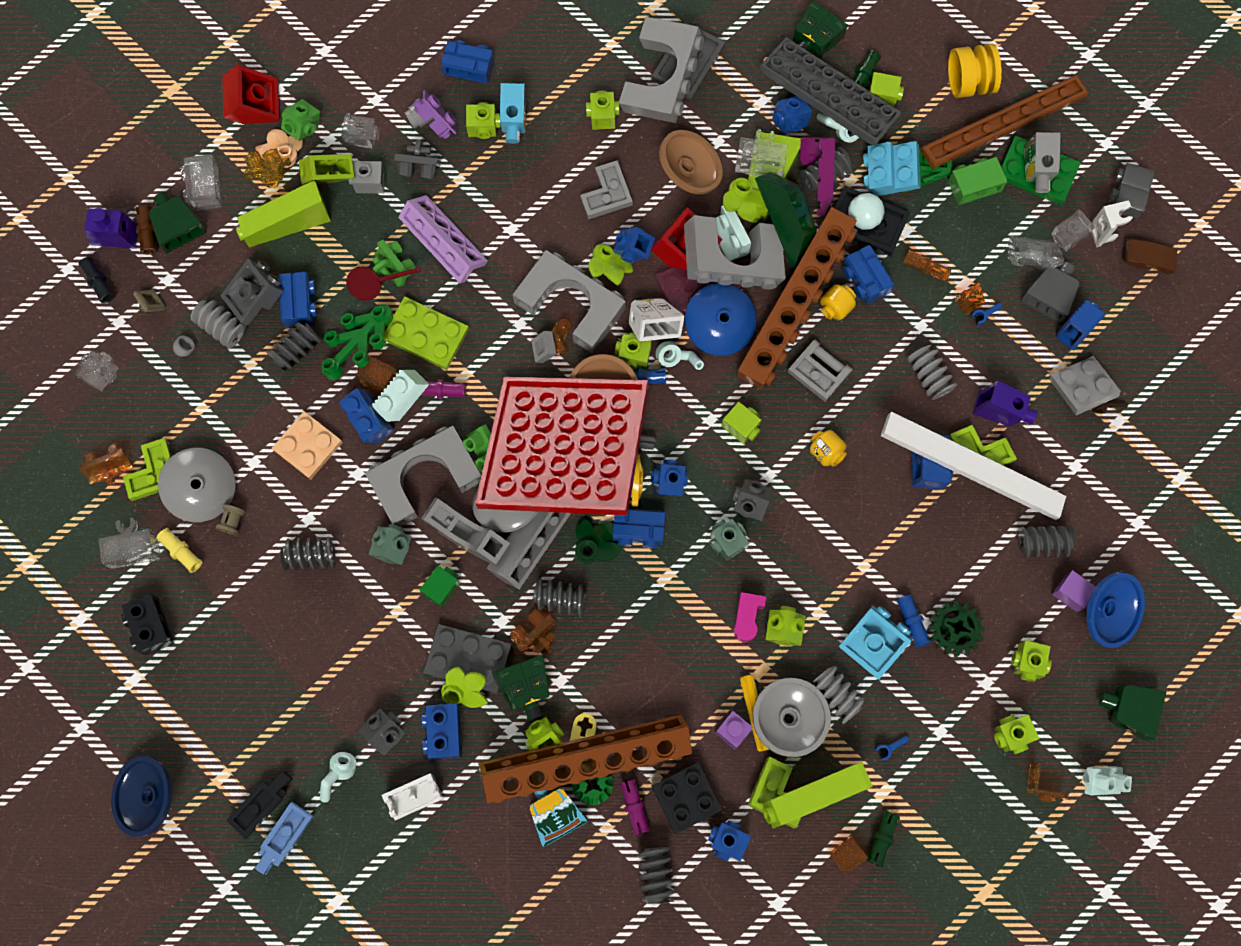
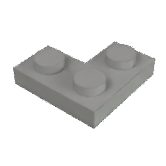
[580,161,633,219]

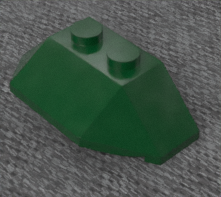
[755,172,817,268]

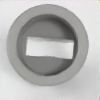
[173,336,195,357]

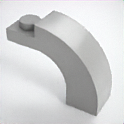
[421,498,510,564]

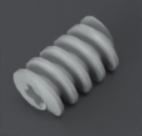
[191,300,247,348]
[908,345,957,400]
[811,666,865,724]

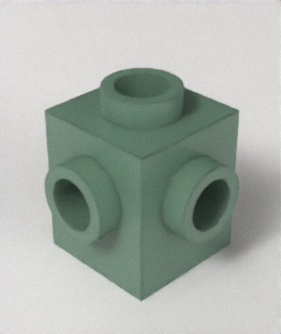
[709,519,749,561]
[368,524,412,565]

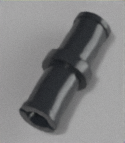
[78,257,115,303]

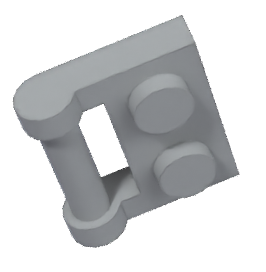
[788,340,853,402]

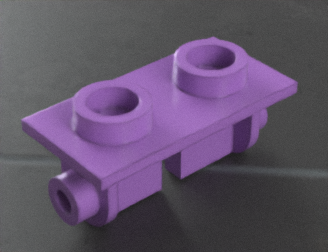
[412,90,457,139]

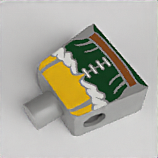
[1024,132,1060,193]

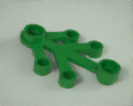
[321,304,393,380]

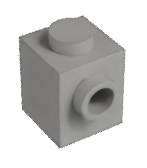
[349,161,385,194]

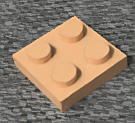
[272,411,343,480]

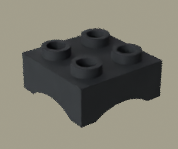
[651,762,722,834]

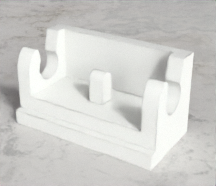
[1089,200,1133,247]
[382,773,444,821]

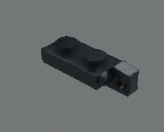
[226,771,293,839]

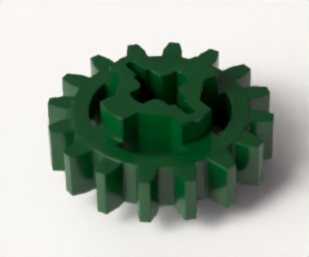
[927,601,985,657]

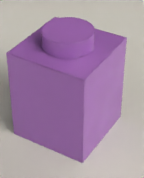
[1052,570,1096,612]
[715,711,753,750]

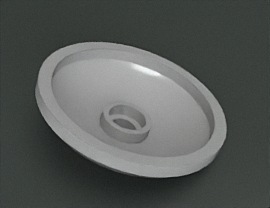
[158,448,236,522]
[473,486,538,533]
[753,678,831,757]

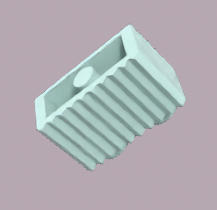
[372,370,429,422]

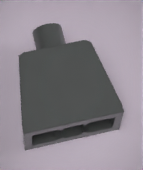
[1021,262,1079,324]

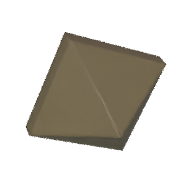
[133,290,166,312]

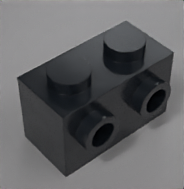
[121,593,175,656]

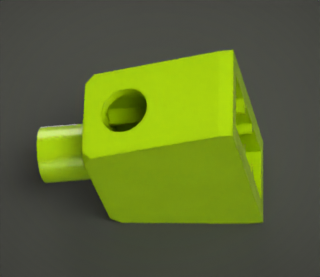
[299,154,354,185]

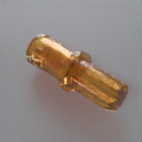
[903,249,951,281]

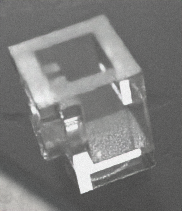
[341,113,380,148]
[1051,209,1095,252]

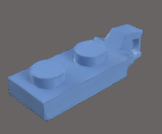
[255,802,314,875]

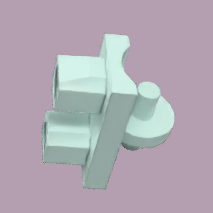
[1083,766,1132,795]

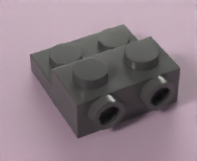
[220,259,283,326]

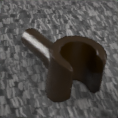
[1092,401,1128,414]

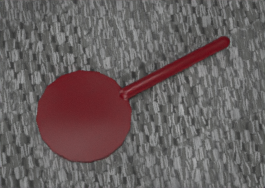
[346,266,421,301]

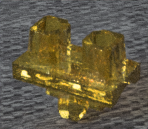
[243,148,291,189]

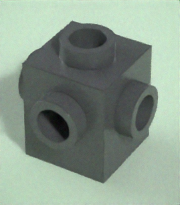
[732,479,773,521]
[358,708,405,756]

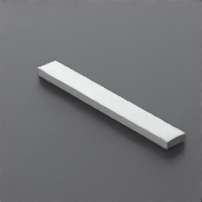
[881,412,1066,520]

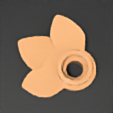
[255,129,303,168]

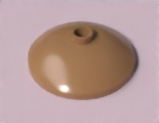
[659,130,723,194]
[569,354,638,380]

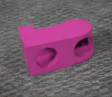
[734,592,766,643]

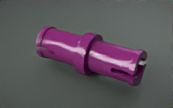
[421,379,467,399]
[619,779,650,835]

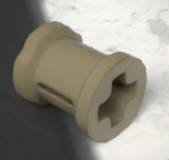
[215,504,245,535]

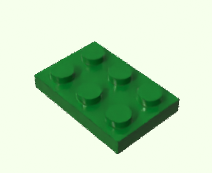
[1001,135,1081,206]

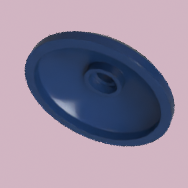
[111,756,172,837]

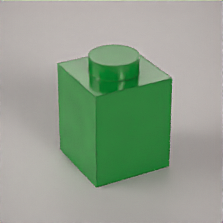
[420,566,460,609]

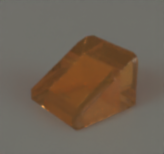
[829,837,868,874]

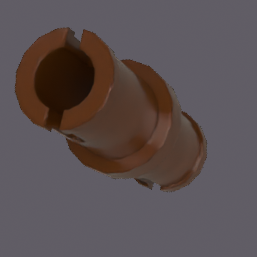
[135,205,156,255]

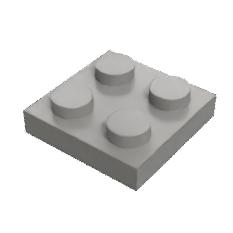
[1050,356,1121,415]

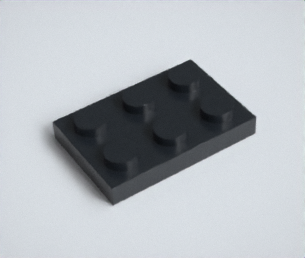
[834,186,910,257]

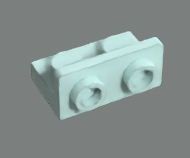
[716,206,751,262]

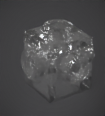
[74,351,119,391]

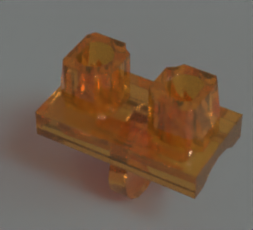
[79,443,133,486]
[510,609,556,655]

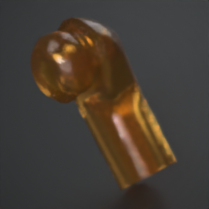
[551,319,571,356]

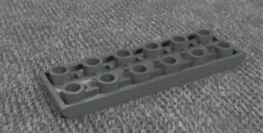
[760,37,902,145]

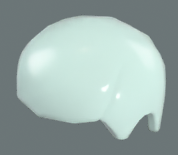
[848,193,885,230]

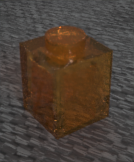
[357,356,398,393]

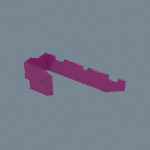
[800,137,835,216]

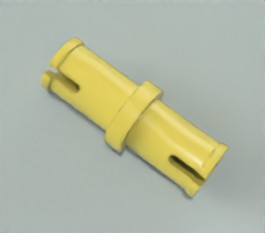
[156,528,202,573]

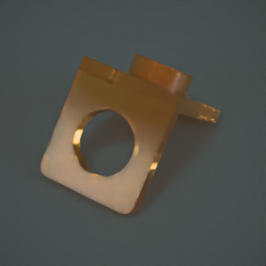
[1027,762,1069,803]

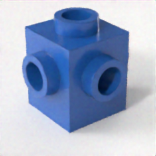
[772,96,812,134]
[613,226,655,263]
[651,460,688,496]
[708,820,751,862]

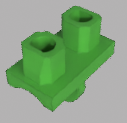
[372,239,415,288]
[463,424,491,473]

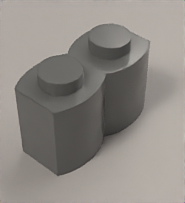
[1108,163,1155,219]

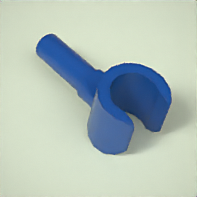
[971,303,1002,326]
[875,735,909,760]

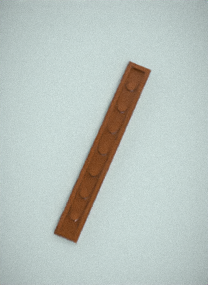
[920,75,1089,170]

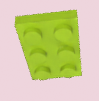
[384,296,469,370]

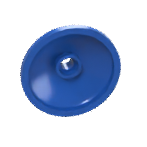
[684,283,757,356]
[1086,572,1145,648]

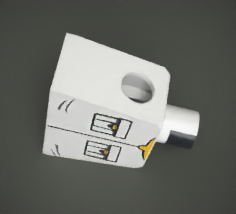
[629,297,684,342]

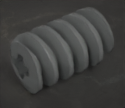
[799,147,852,194]
[266,321,322,372]
[1018,525,1075,558]
[280,537,336,571]
[532,578,587,617]
[638,847,675,904]

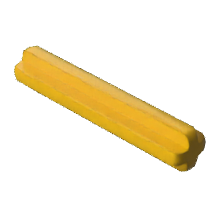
[740,675,769,752]

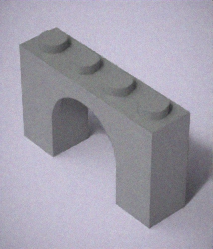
[619,17,704,123]
[684,215,786,290]
[513,250,626,354]
[365,426,481,527]

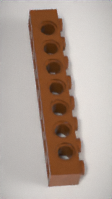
[737,207,858,390]
[478,715,692,804]

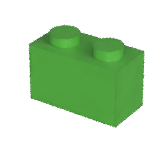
[948,157,1007,206]

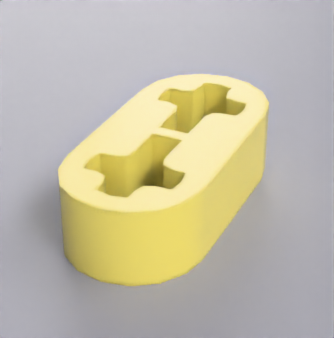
[570,713,597,763]

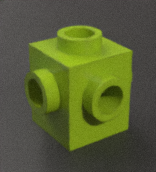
[586,91,619,130]
[466,102,501,139]
[614,333,652,370]
[765,606,805,646]
[1011,640,1052,682]
[994,714,1039,755]
[525,717,564,751]

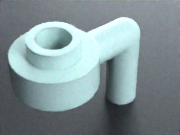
[817,112,859,143]
[656,341,704,370]
[320,752,356,803]

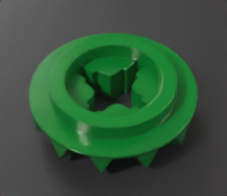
[572,774,613,806]

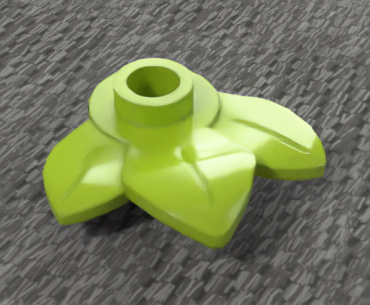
[723,178,766,221]
[588,244,633,285]
[441,667,488,708]

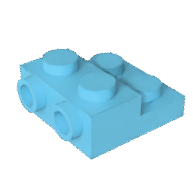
[863,141,920,196]
[839,605,913,680]

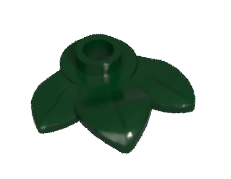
[575,519,622,564]

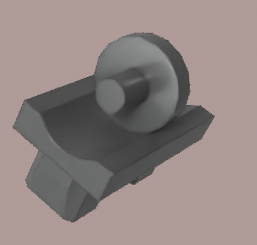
[394,139,441,180]

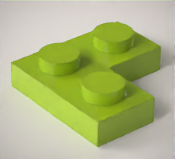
[949,425,1017,481]
[123,438,172,501]
[748,757,801,828]

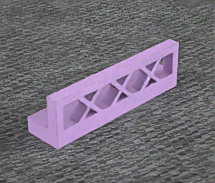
[398,195,488,284]

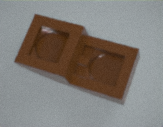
[1124,239,1178,274]

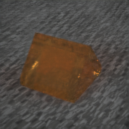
[953,283,985,315]

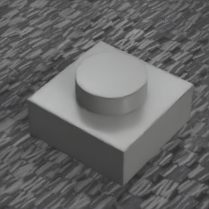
[531,331,556,363]

